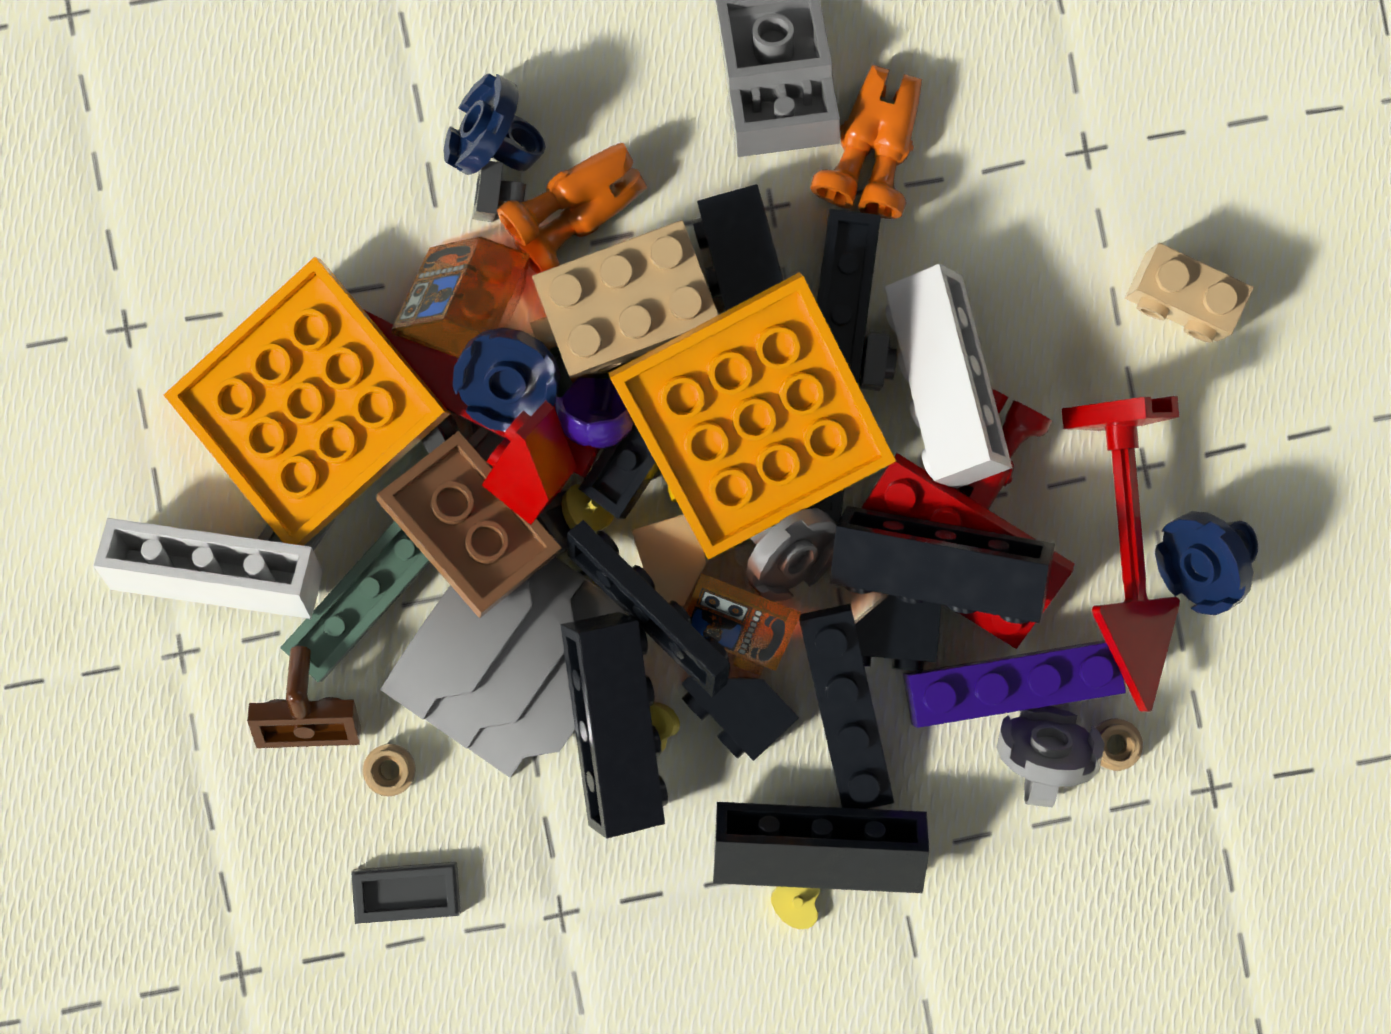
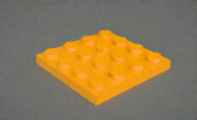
[164,257,450,546]
[609,272,896,560]

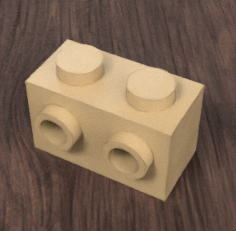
[1125,243,1254,343]

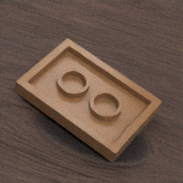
[376,431,562,618]

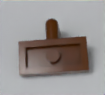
[247,646,361,748]

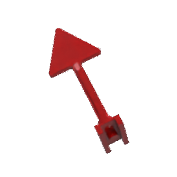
[1062,396,1180,712]

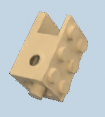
[530,220,718,383]

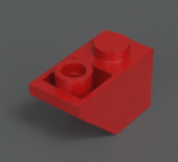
[482,400,577,525]

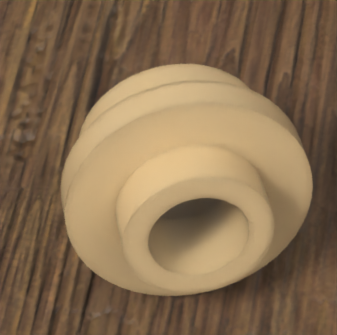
[1096,718,1143,771]
[363,744,416,796]

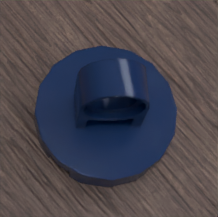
[443,73,546,175]
[453,328,561,432]
[1155,511,1258,615]

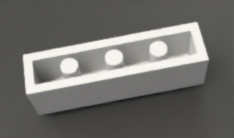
[885,264,1012,489]
[93,518,323,619]

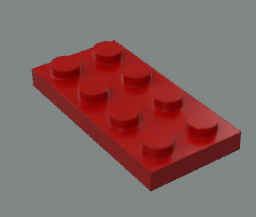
[861,453,1075,649]

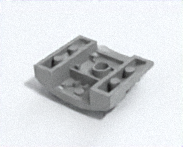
[380,557,626,778]

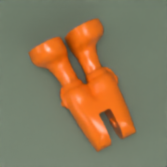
[810,65,922,219]
[497,143,647,274]

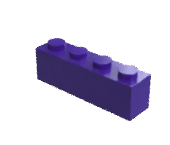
[903,640,1126,728]

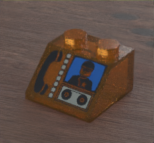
[391,236,530,358]
[686,573,801,676]

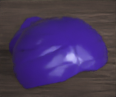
[555,377,634,448]

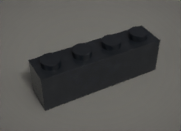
[692,184,784,311]
[830,506,1055,624]
[560,612,668,839]
[713,802,929,893]

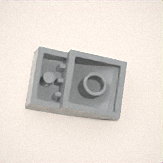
[716,0,840,157]

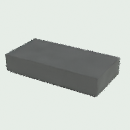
[351,862,461,924]

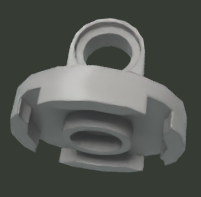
[746,508,837,602]
[996,706,1105,808]

